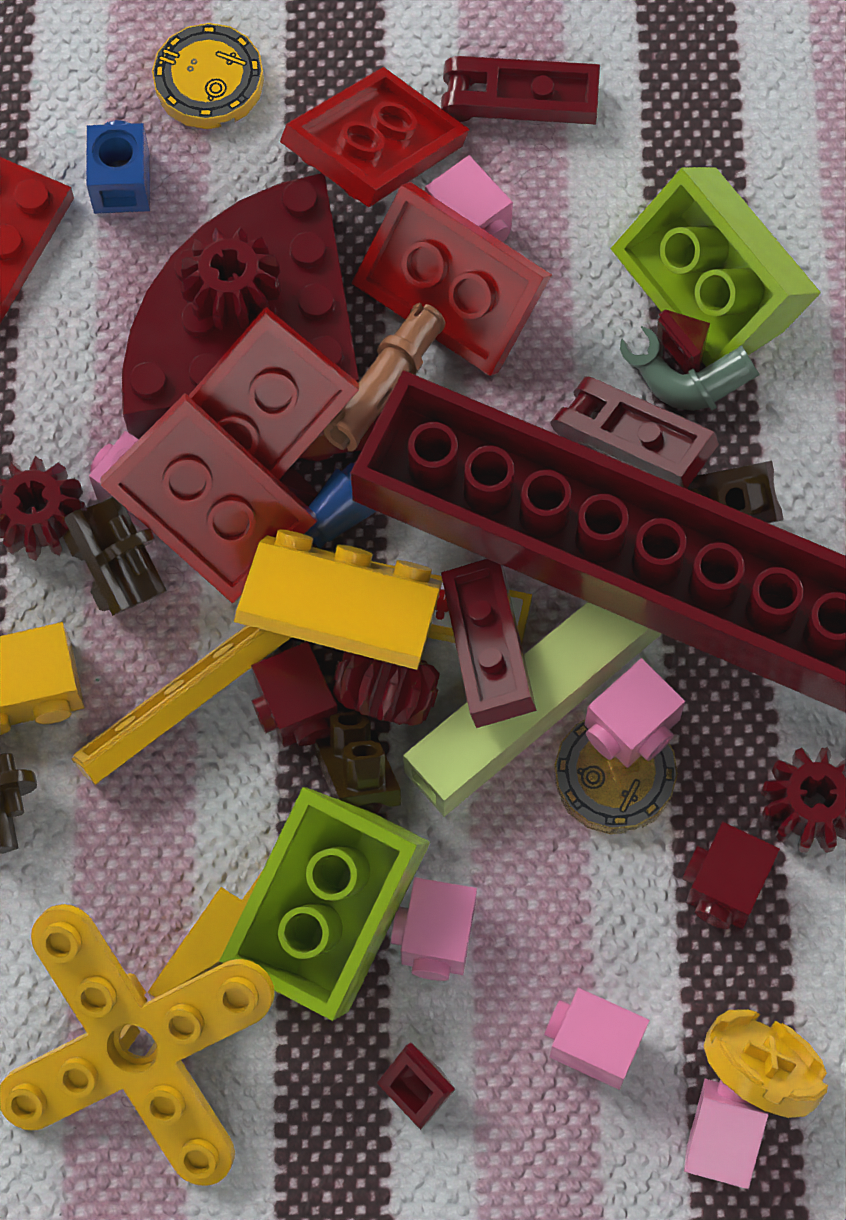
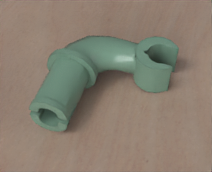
[620,326,760,411]

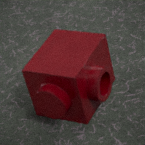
[251,641,338,747]
[682,821,780,930]

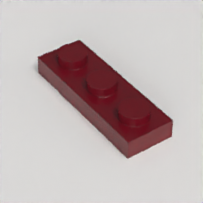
[441,559,537,728]

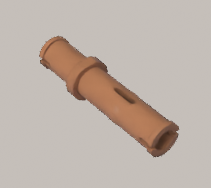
[324,303,445,451]

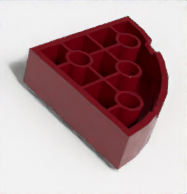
[122,173,359,439]

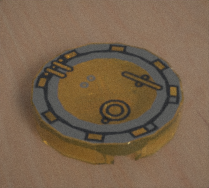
[554,720,678,835]

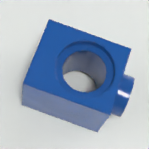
[86,120,150,214]

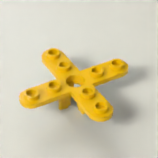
[0,904,275,1186]

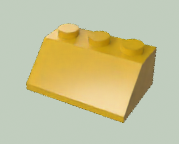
[234,529,442,670]

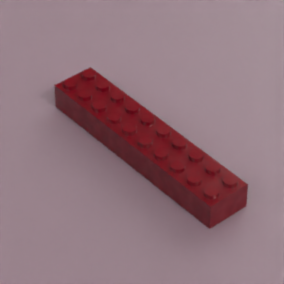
[350,370,846,713]

